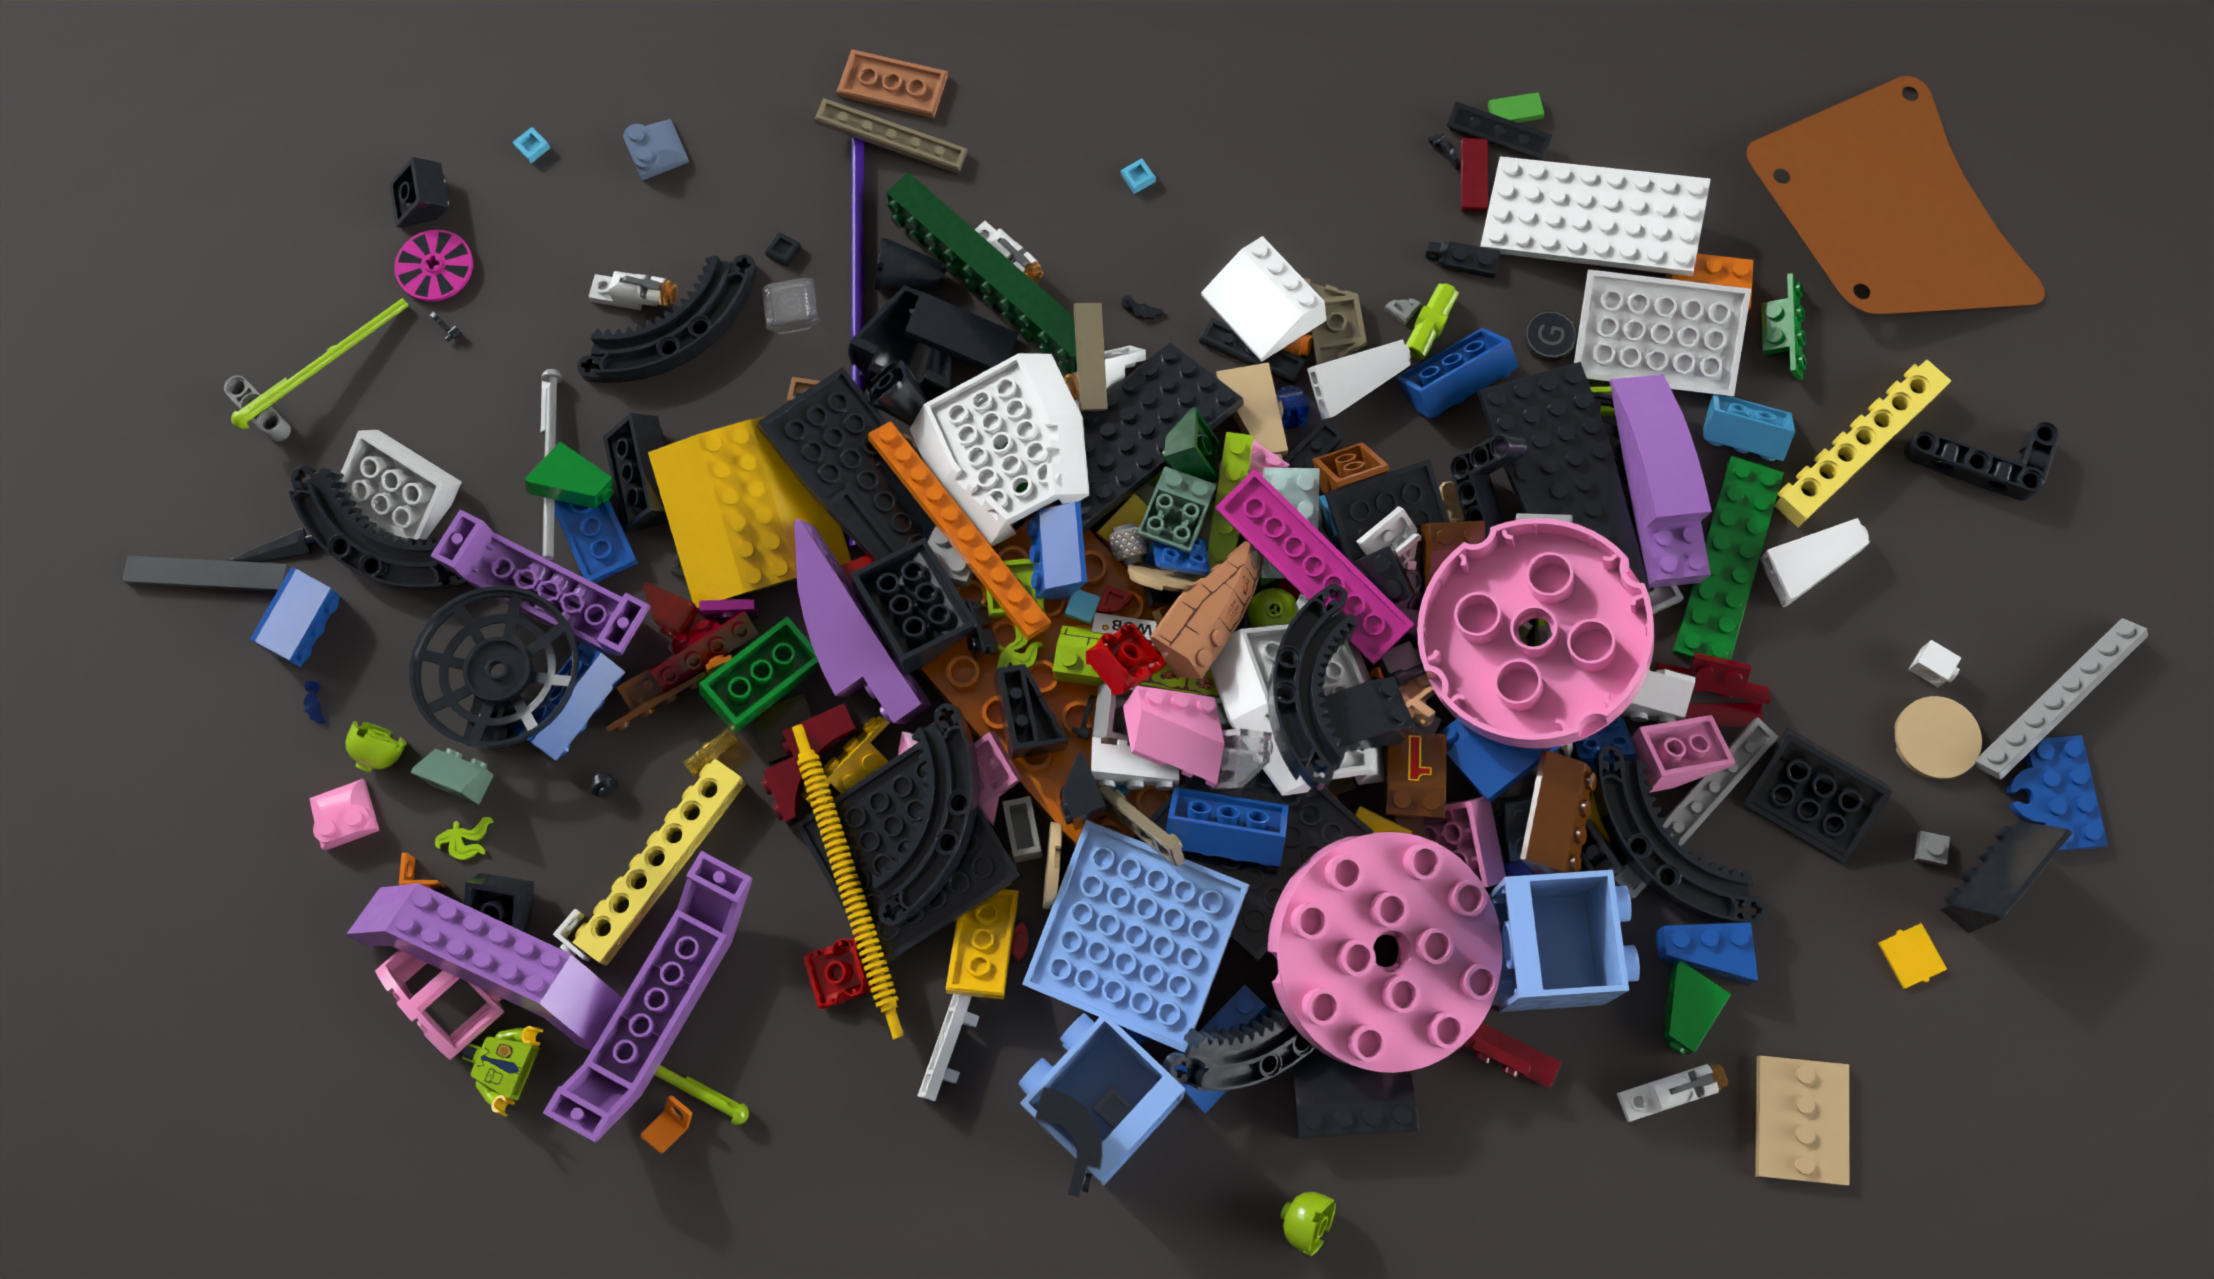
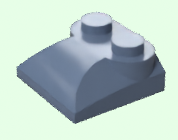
[623,119,689,181]

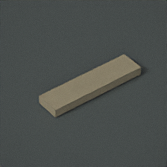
[1073,303,1108,411]

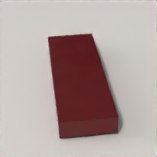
[1461,138,1488,212]

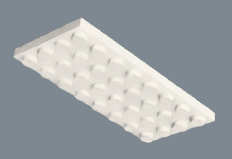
[1480,156,1710,276]

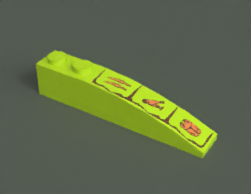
[1053,625,1220,699]

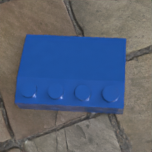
[1438,719,1562,803]

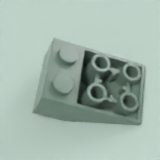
[1137,467,1216,553]

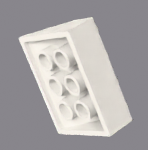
[1201,236,1326,362]
[339,430,462,540]

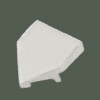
[1356,506,1421,570]

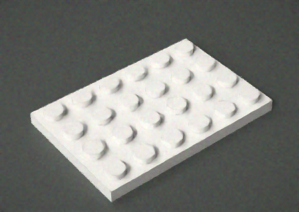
[1574,270,1751,396]

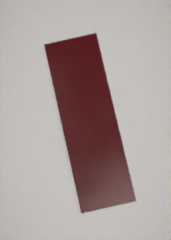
[1683,703,1764,728]

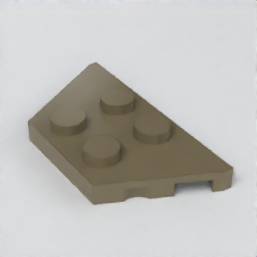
[1303,278,1367,365]

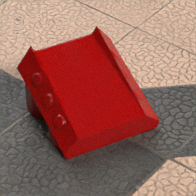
[1086,623,1167,695]
[803,938,876,1010]

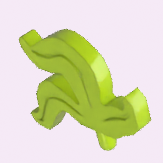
[997,624,1043,669]
[435,817,494,861]

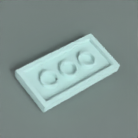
[1261,467,1320,578]

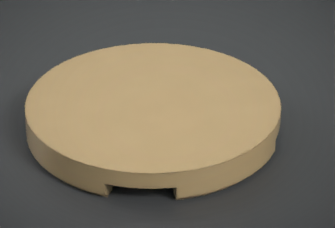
[1127,562,1204,594]
[1894,696,1982,779]
[1043,822,1062,909]

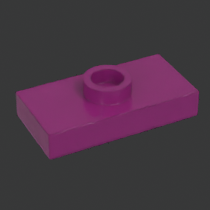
[699,599,759,621]

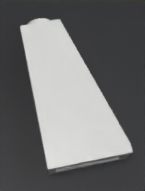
[1307,339,1411,419]
[1760,518,1870,607]

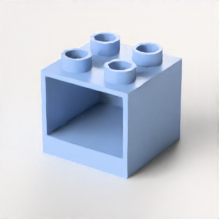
[1489,870,1640,1012]
[1018,1012,1185,1186]

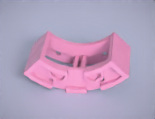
[375,950,505,1060]

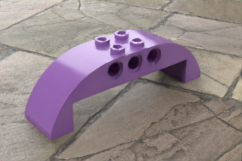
[431,509,651,656]

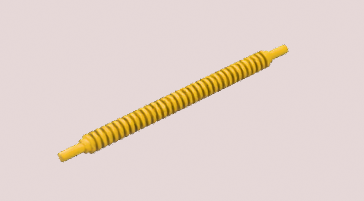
[792,724,904,1040]

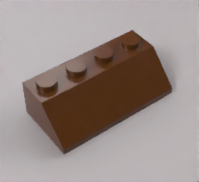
[1520,750,1597,875]

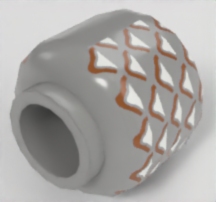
[1108,523,1148,565]

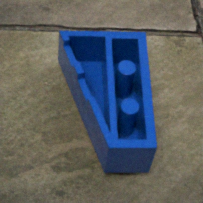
[1655,923,1758,986]

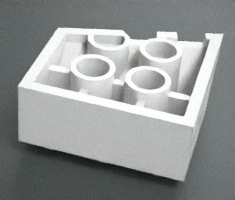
[1618,668,1695,724]

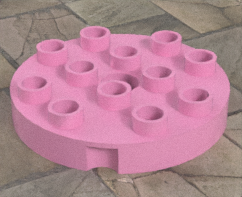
[1417,518,1655,748]
[1268,832,1503,1073]

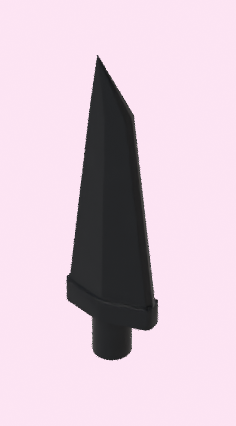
[229,528,317,562]

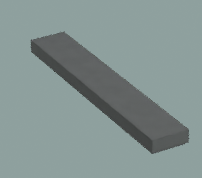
[122,556,290,592]

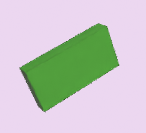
[1488,92,1544,123]

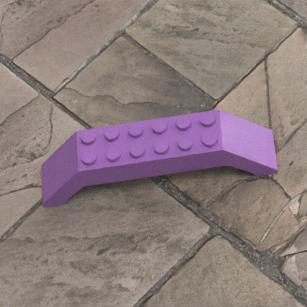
[543,851,752,1143]
[347,883,623,1051]

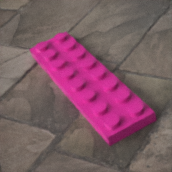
[1215,469,1414,665]

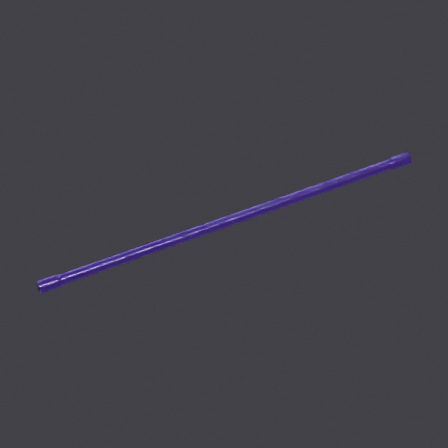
[850,136,864,550]

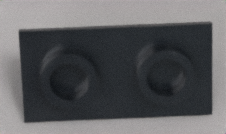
[965,599,998,661]

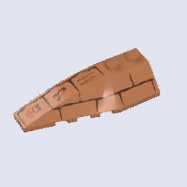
[1150,540,1264,679]

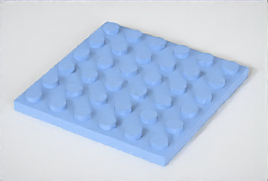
[1022,820,1250,1053]

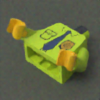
[462,1026,543,1117]

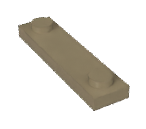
[1099,784,1185,867]

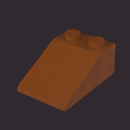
[1312,442,1390,493]

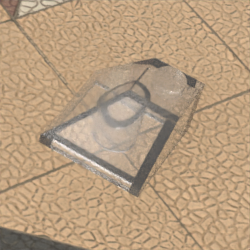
[1210,729,1273,790]

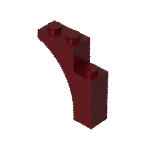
[761,703,858,825]

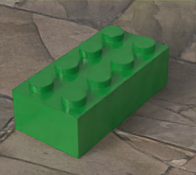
[699,617,821,734]

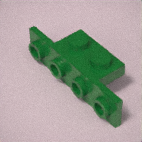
[1761,273,1807,381]

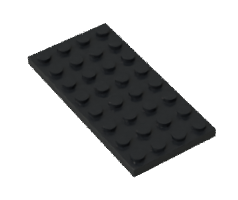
[1050,342,1244,533]

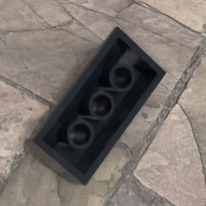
[603,413,668,533]

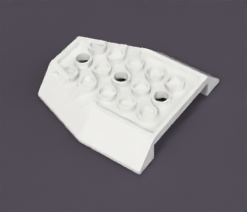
[910,353,1089,546]
[1210,624,1384,796]

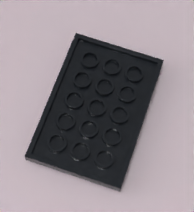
[1324,459,1450,645]

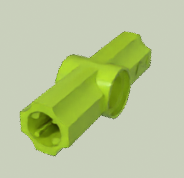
[1406,283,1459,360]

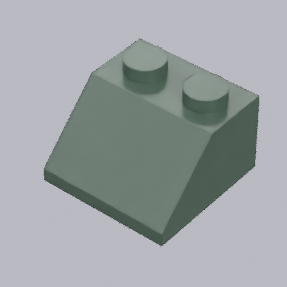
[411,748,494,805]

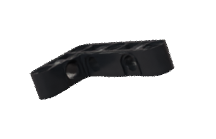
[1904,421,2059,501]

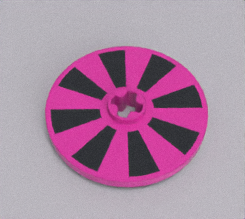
[395,230,473,302]

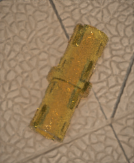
[683,728,738,776]

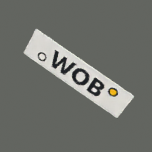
[1092,613,1157,640]

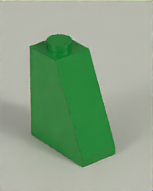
[525,442,614,509]
[1662,960,1731,1055]

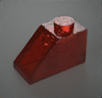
[643,582,699,639]

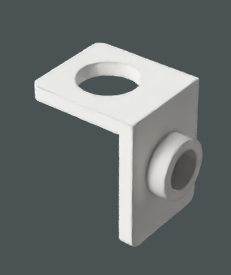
[553,909,591,962]

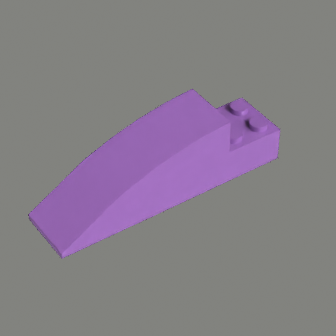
[1610,374,1712,588]
[795,519,933,724]

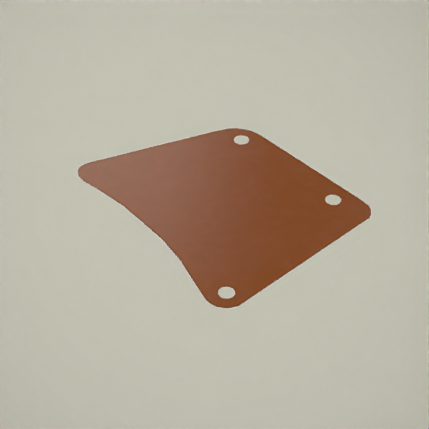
[1746,76,2045,314]

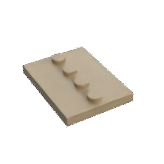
[1755,1056,1849,1186]

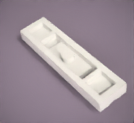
[918,994,979,1101]

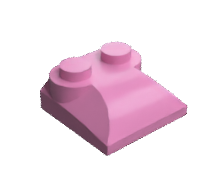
[309,779,380,850]

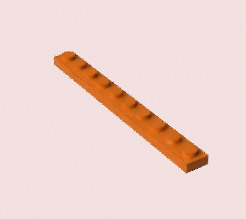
[868,421,1051,641]

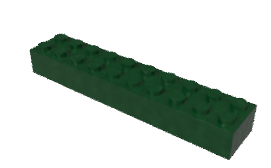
[886,172,1077,375]

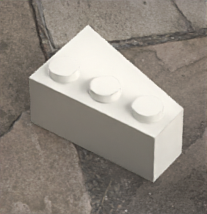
[1091,737,1179,791]

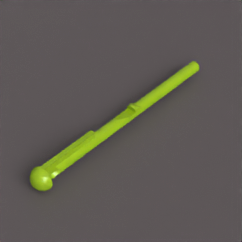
[231,298,408,429]
[654,1065,749,1125]

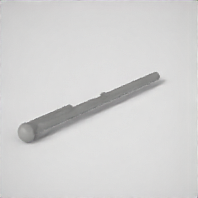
[541,369,562,560]

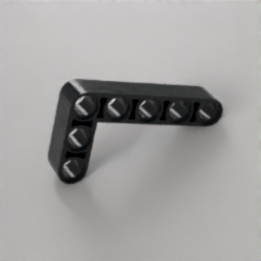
[1450,434,1527,540]

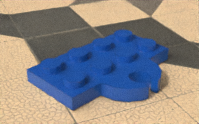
[2006,735,2108,852]

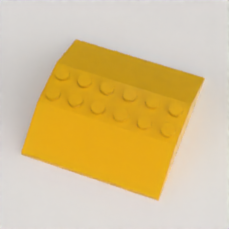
[648,416,851,609]

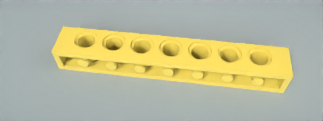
[1775,360,1951,528]
[573,759,747,967]

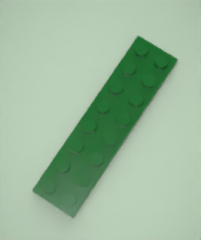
[1672,456,1784,660]

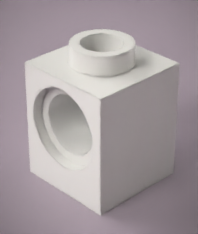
[1908,640,1961,687]

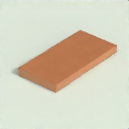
[837,49,948,119]

